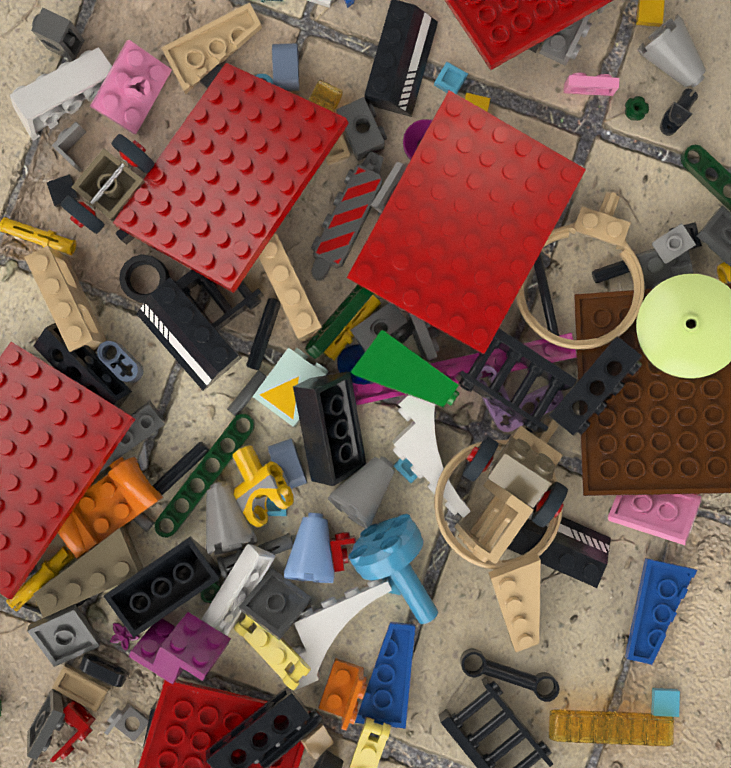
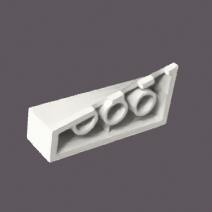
[10,47,112,141]

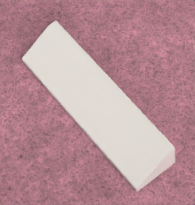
[201,544,275,636]

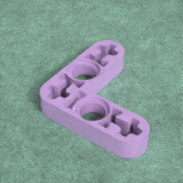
[476,364,563,432]

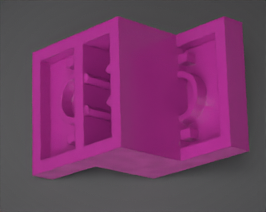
[129,612,231,684]

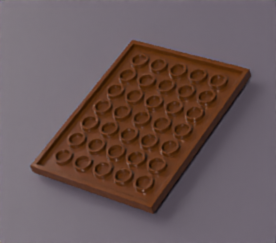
[574,283,731,496]

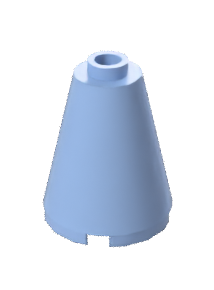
[284,513,335,583]

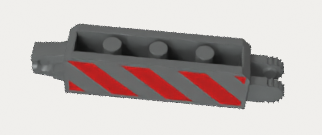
[311,151,384,281]

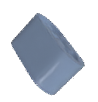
[272,43,300,91]
[97,341,144,383]
[268,438,307,489]

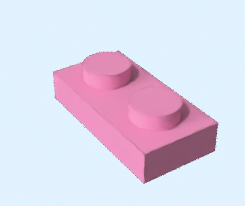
[564,73,619,96]

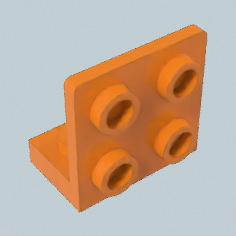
[318,658,367,730]

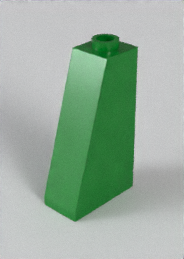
[351,330,460,407]

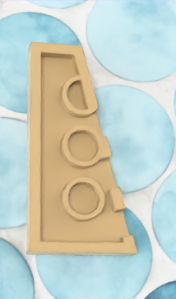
[161,2,262,95]
[488,554,541,652]

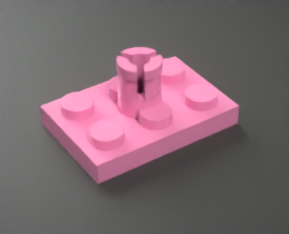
[90,40,172,134]
[608,494,702,545]

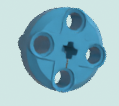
[348,514,438,624]

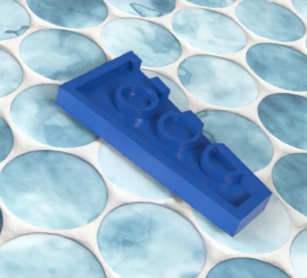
[625,558,697,665]
[355,621,415,729]

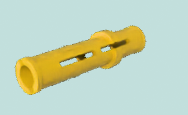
[0,217,77,256]
[324,295,381,361]
[6,546,75,611]

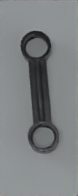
[460,648,560,702]

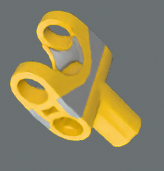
[233,445,294,527]

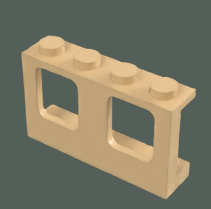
[259,233,322,343]
[24,246,107,352]
[455,479,533,564]

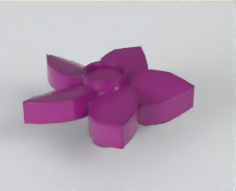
[110,622,140,651]

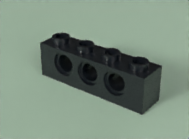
[34,323,132,408]
[549,336,643,436]
[206,687,310,768]

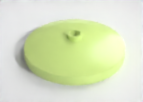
[636,274,731,378]

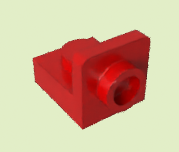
[330,532,356,572]

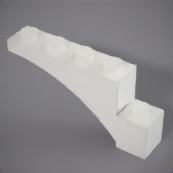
[392,394,471,518]
[288,578,392,690]

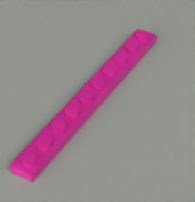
[352,333,577,406]

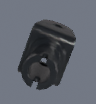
[660,88,698,136]

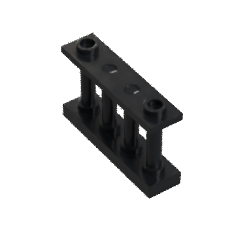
[176,270,264,330]
[454,328,577,434]
[439,677,553,768]

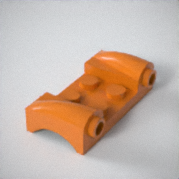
[58,456,163,559]

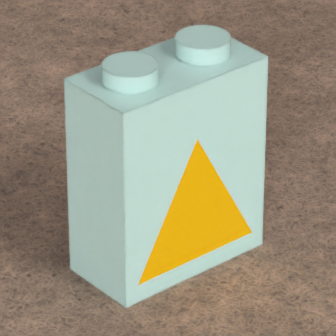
[253,347,329,427]

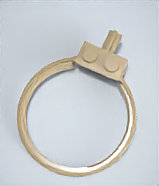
[516,192,644,349]
[434,417,563,570]

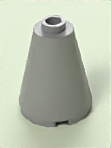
[637,14,706,88]
[328,456,394,529]
[206,482,257,555]

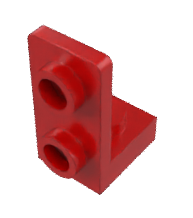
[50,700,96,763]

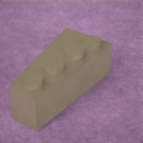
[33,525,144,618]

